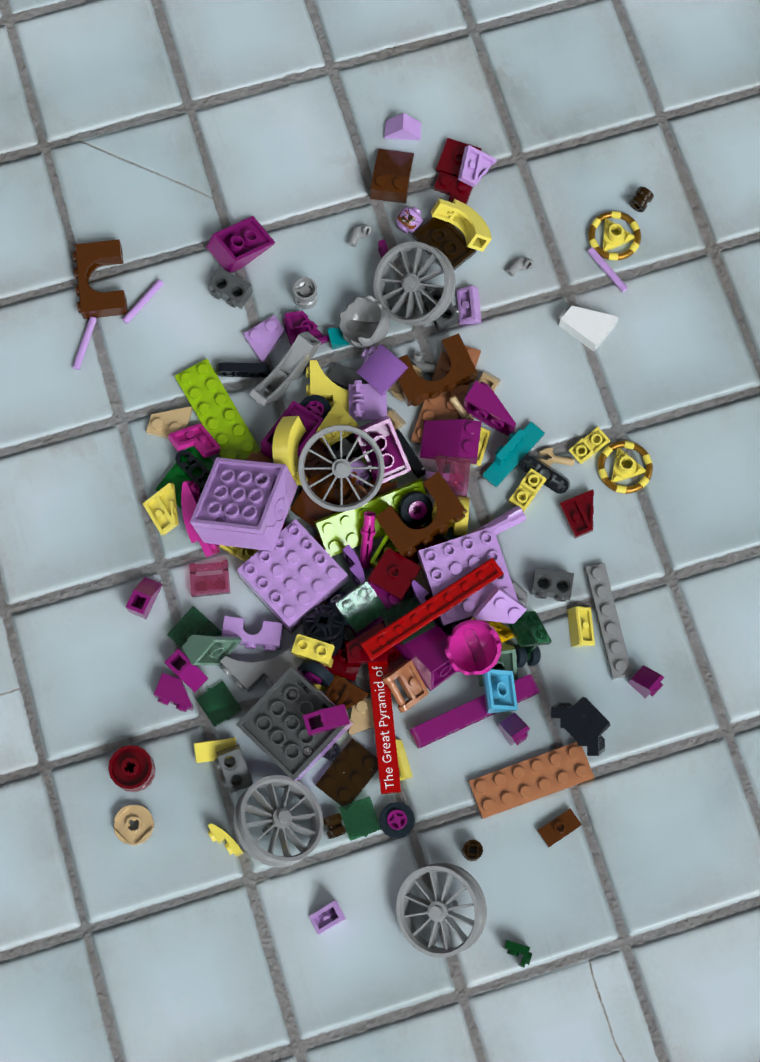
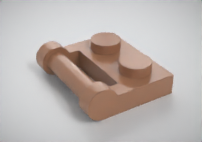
[382,660,429,713]

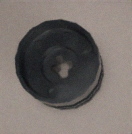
[303,605,345,656]

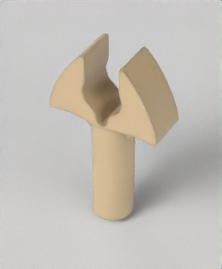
[449,396,475,421]
[539,448,575,466]

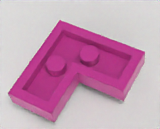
[168,423,221,458]

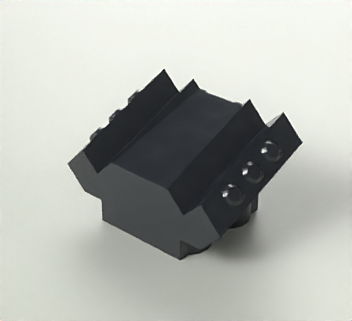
[551,697,611,756]

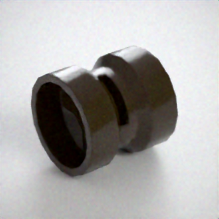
[629,186,654,212]
[323,813,347,839]
[462,840,483,862]

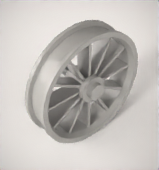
[373,241,456,326]
[298,425,385,512]
[233,775,324,867]
[396,863,487,958]

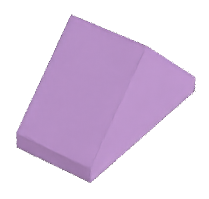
[385,113,421,140]
[309,900,346,935]

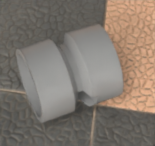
[293,277,318,309]

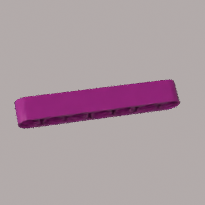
[409,674,540,749]

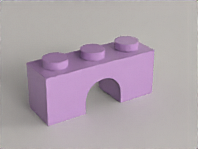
[222,616,284,652]

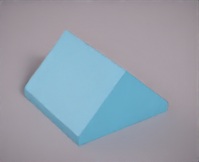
[482,669,518,714]

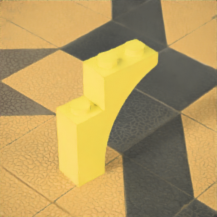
[306,360,349,413]

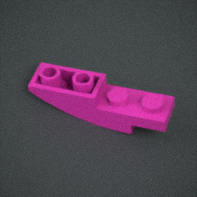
[181,480,220,557]

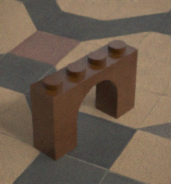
[73,239,128,319]
[396,333,477,407]
[375,471,468,557]

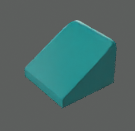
[327,328,350,350]

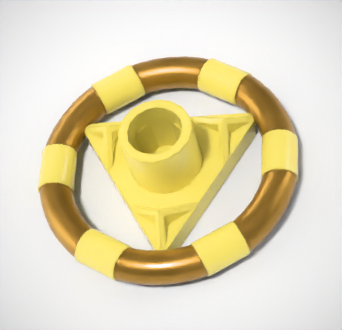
[588,211,641,261]
[598,441,653,494]

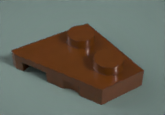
[325,674,370,710]

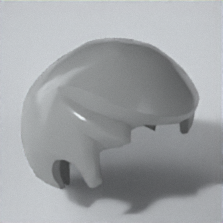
[339,295,390,348]

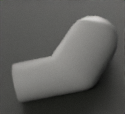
[347,225,372,247]
[506,258,534,276]
[411,352,436,374]
[512,581,527,607]

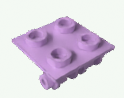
[349,380,387,420]

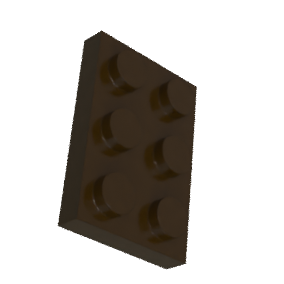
[413,217,476,270]
[315,738,378,811]

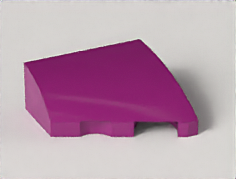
[282,310,329,346]

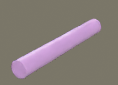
[588,247,628,292]
[122,279,164,324]
[72,317,97,370]

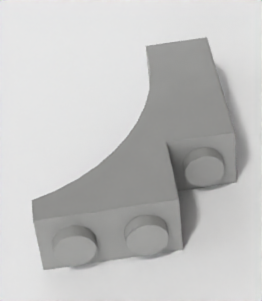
[249,331,321,406]
[220,646,305,692]

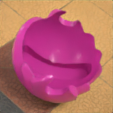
[444,619,502,675]

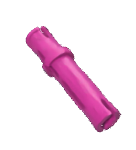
[359,511,376,569]

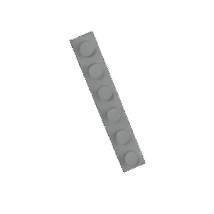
[585,563,633,680]

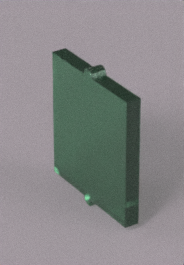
[196,681,242,727]
[338,796,381,841]

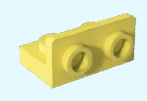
[291,634,335,668]

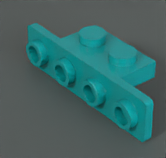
[483,422,545,487]

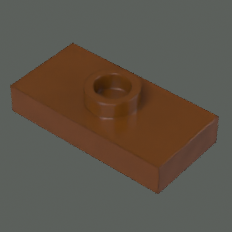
[537,808,582,848]

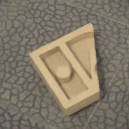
[146,406,193,439]
[349,698,393,735]

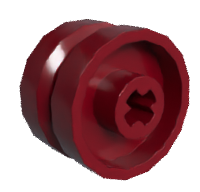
[108,745,156,792]

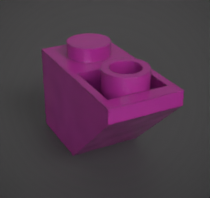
[126,577,162,619]
[164,649,209,692]
[628,665,664,699]
[154,673,194,712]
[303,704,350,736]
[497,712,530,745]

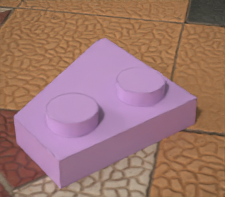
[458,145,497,187]
[243,315,285,363]
[472,587,527,624]

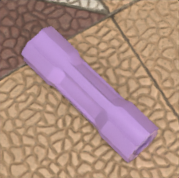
[468,505,526,535]

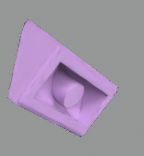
[456,285,482,325]

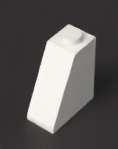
[559,306,618,352]

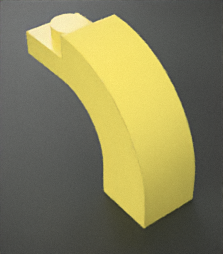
[431,198,492,252]
[272,416,308,485]

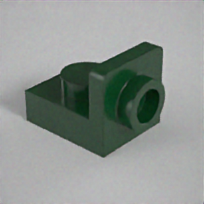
[503,940,532,968]

